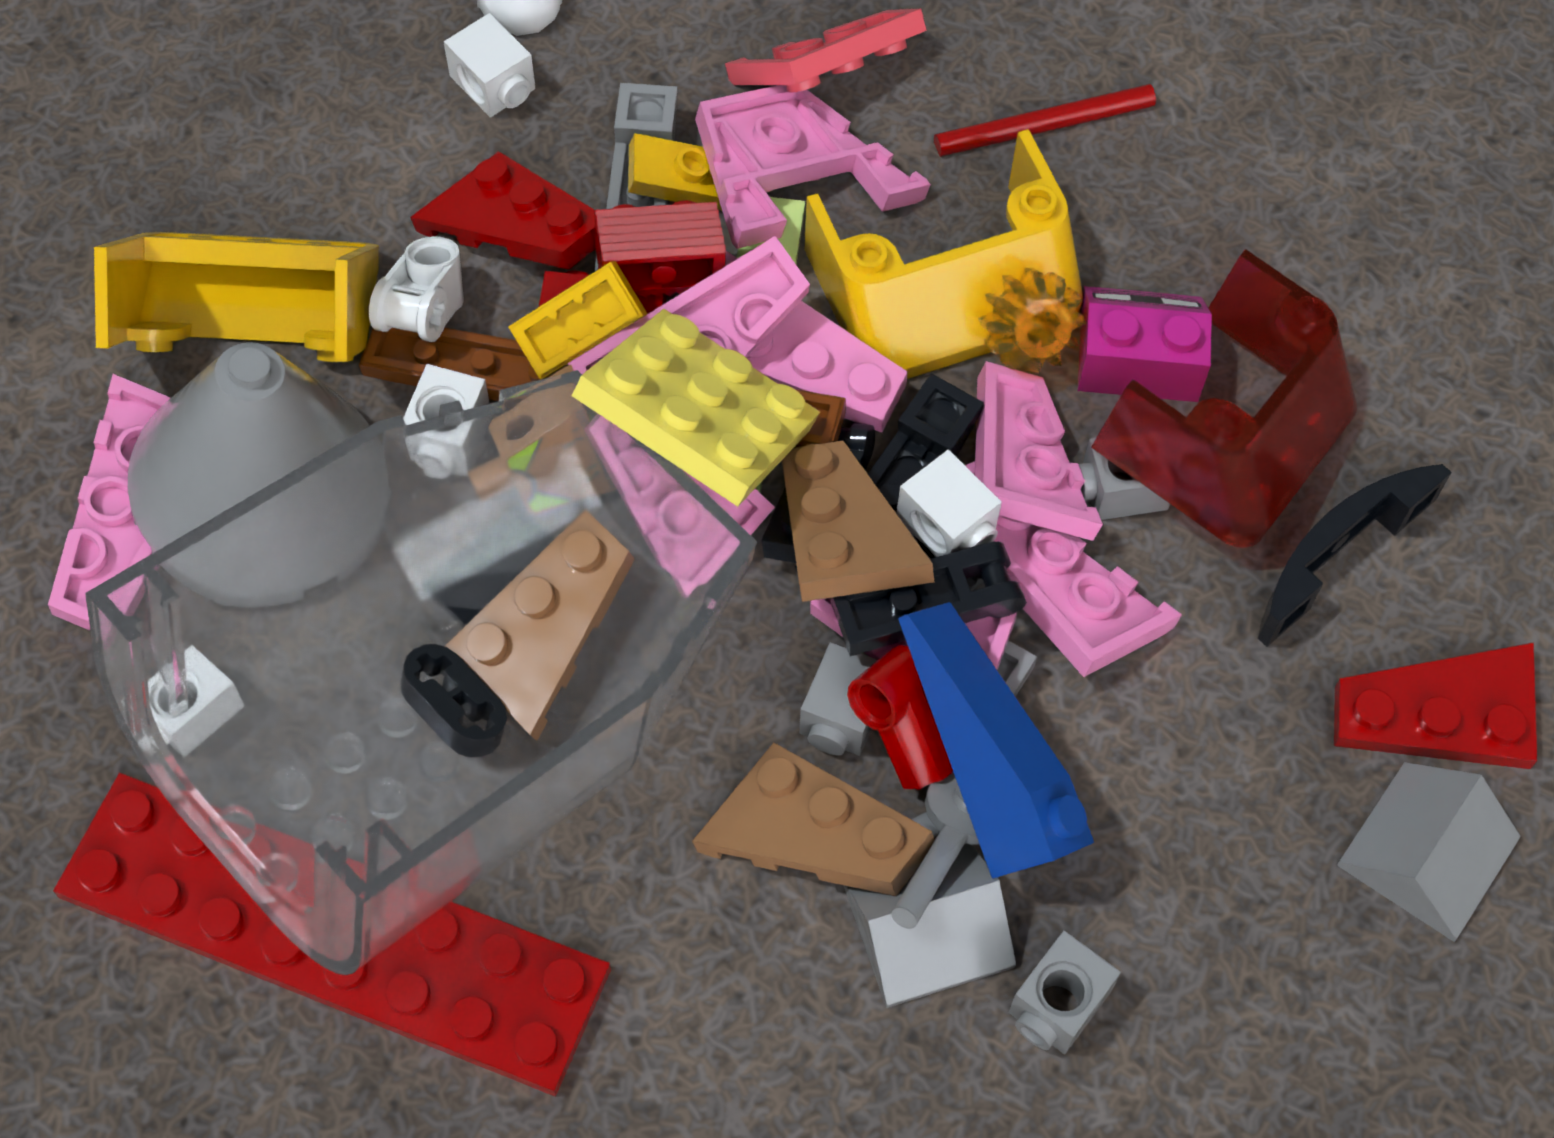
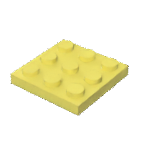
[571,309,820,507]

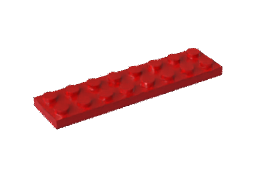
[53,772,611,1097]

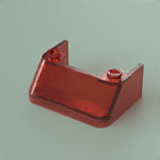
[1091,249,1357,548]

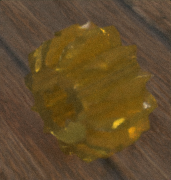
[978,267,1087,374]

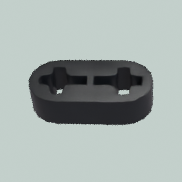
[400,644,507,758]

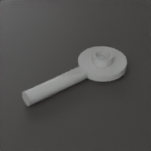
[891,772,979,929]

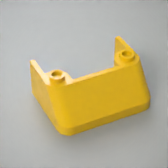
[804,129,1083,379]
[94,232,379,362]

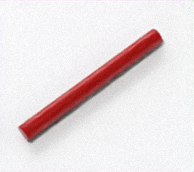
[934,84,1156,157]

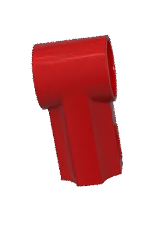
[847,645,953,789]

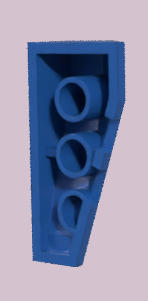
[898,602,1094,879]

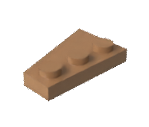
[782,440,934,602]
[444,509,635,741]
[692,742,935,896]

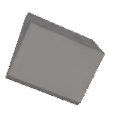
[1337,762,1521,942]
[843,843,1016,1008]

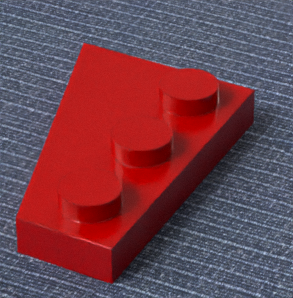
[410,151,595,270]
[1334,643,1537,769]

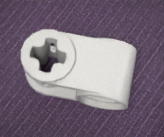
[369,236,464,342]

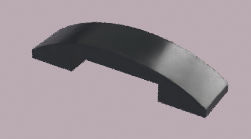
[795,373,984,573]
[1257,464,1452,647]

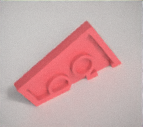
[725,8,927,93]

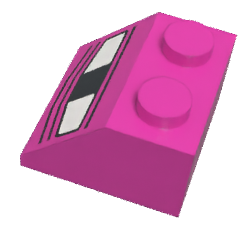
[1077,286,1212,402]

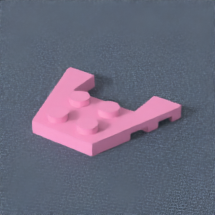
[695,85,931,249]

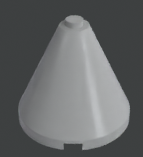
[127,342,386,602]

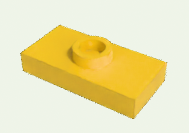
[628,133,722,211]
[508,261,647,380]

